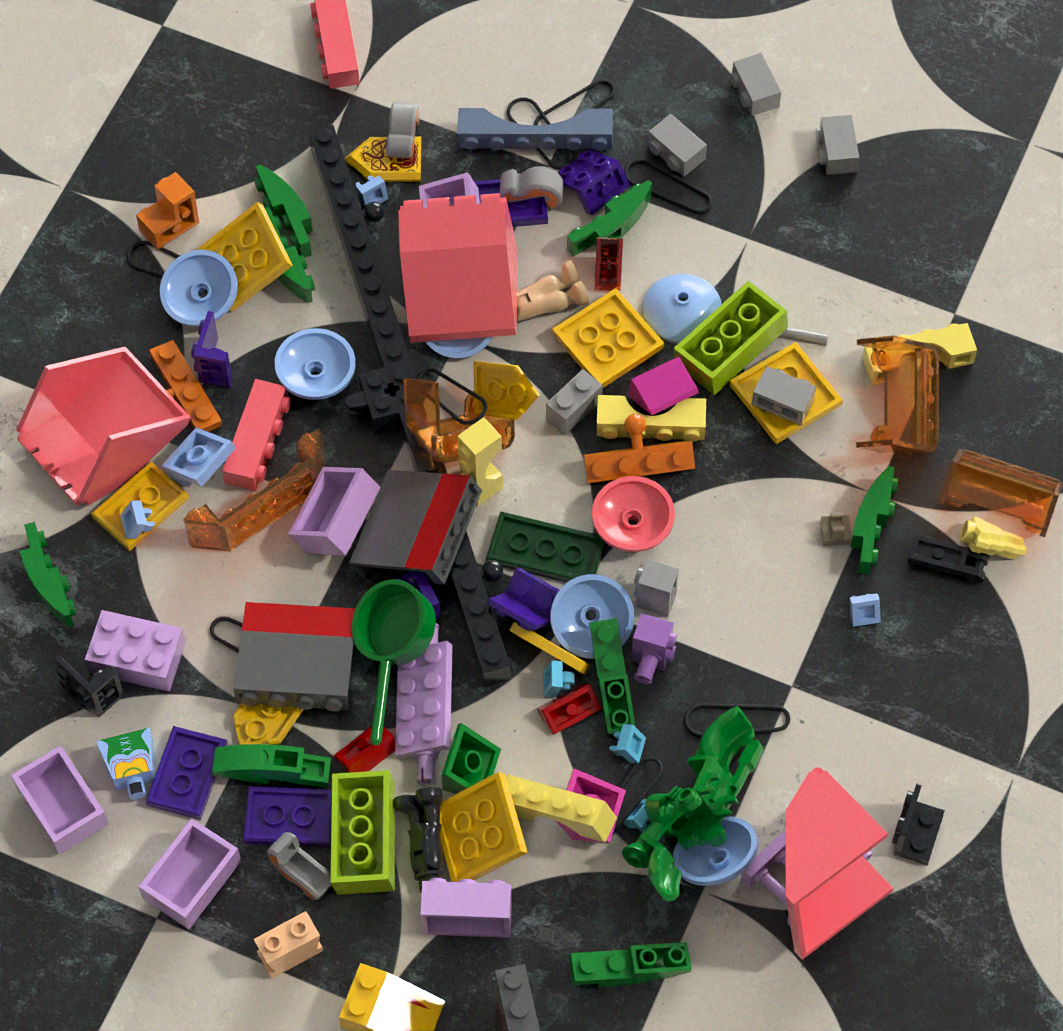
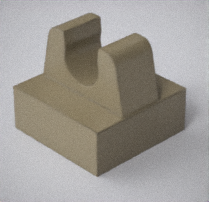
[821,513,851,546]

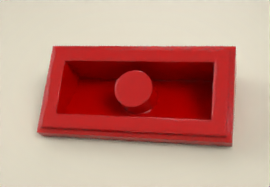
[537,683,602,735]
[333,726,395,773]

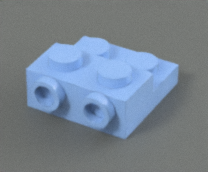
[162,427,236,487]

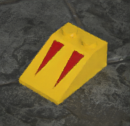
[339,963,445,1031]

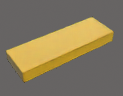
[509,622,590,675]

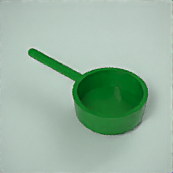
[352,579,436,746]

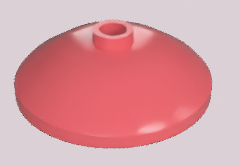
[592,476,675,552]

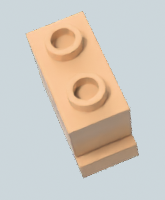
[254,911,323,979]

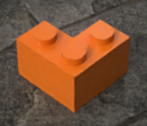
[136,172,199,250]

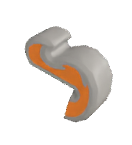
[386,102,420,159]
[500,166,563,210]
[267,832,332,900]

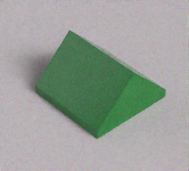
[441,723,501,794]

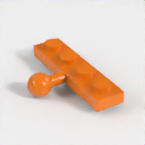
[149,340,222,432]
[584,414,695,483]

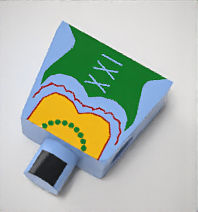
[97,727,155,800]

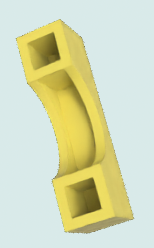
[862,323,977,385]
[597,395,706,442]
[457,417,503,506]
[506,774,617,843]

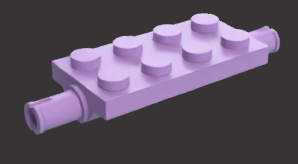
[395,623,452,785]

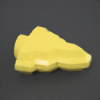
[959,516,1027,559]

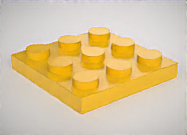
[198,202,293,311]
[552,288,664,388]
[730,342,843,444]
[440,772,528,882]

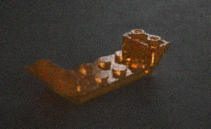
[183,429,325,552]

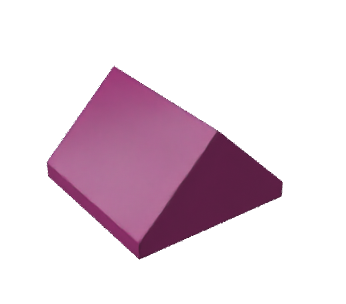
[628,357,699,415]
[556,769,626,844]

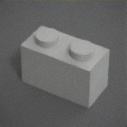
[730,53,781,116]
[648,114,707,177]
[816,115,859,175]
[752,366,816,425]
[546,369,603,435]
[634,559,679,617]

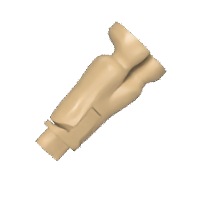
[517,260,589,322]

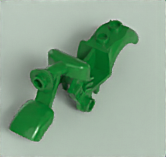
[622,706,764,901]

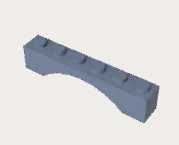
[457,108,613,150]

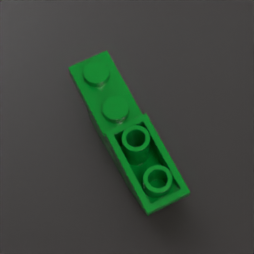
[253,164,313,258]
[567,180,652,257]
[265,207,315,303]
[850,466,898,575]
[19,522,77,627]
[589,618,636,734]
[212,744,331,788]
[568,942,692,988]

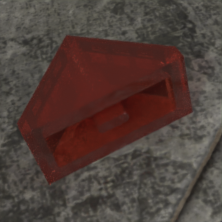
[594,237,623,291]

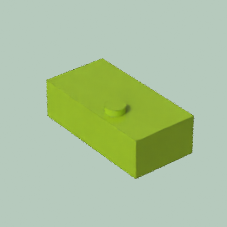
[674,281,788,395]
[331,770,395,895]

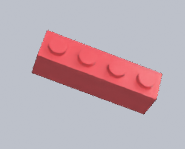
[310,0,360,89]
[222,379,291,491]

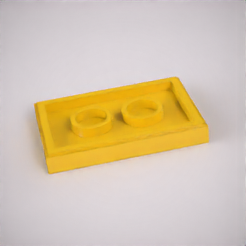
[91,461,189,551]

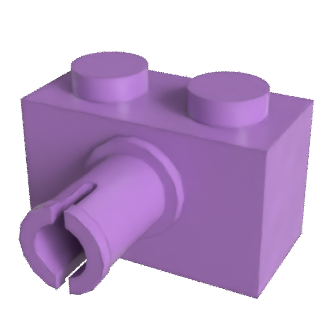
[632,613,677,684]

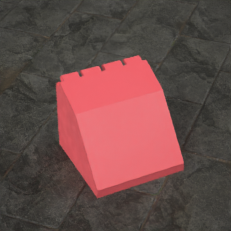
[398,193,518,343]
[16,347,191,506]
[786,767,893,960]

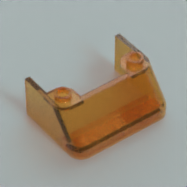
[856,335,939,453]
[404,378,515,463]
[938,449,1063,537]

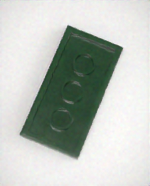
[486,511,606,582]

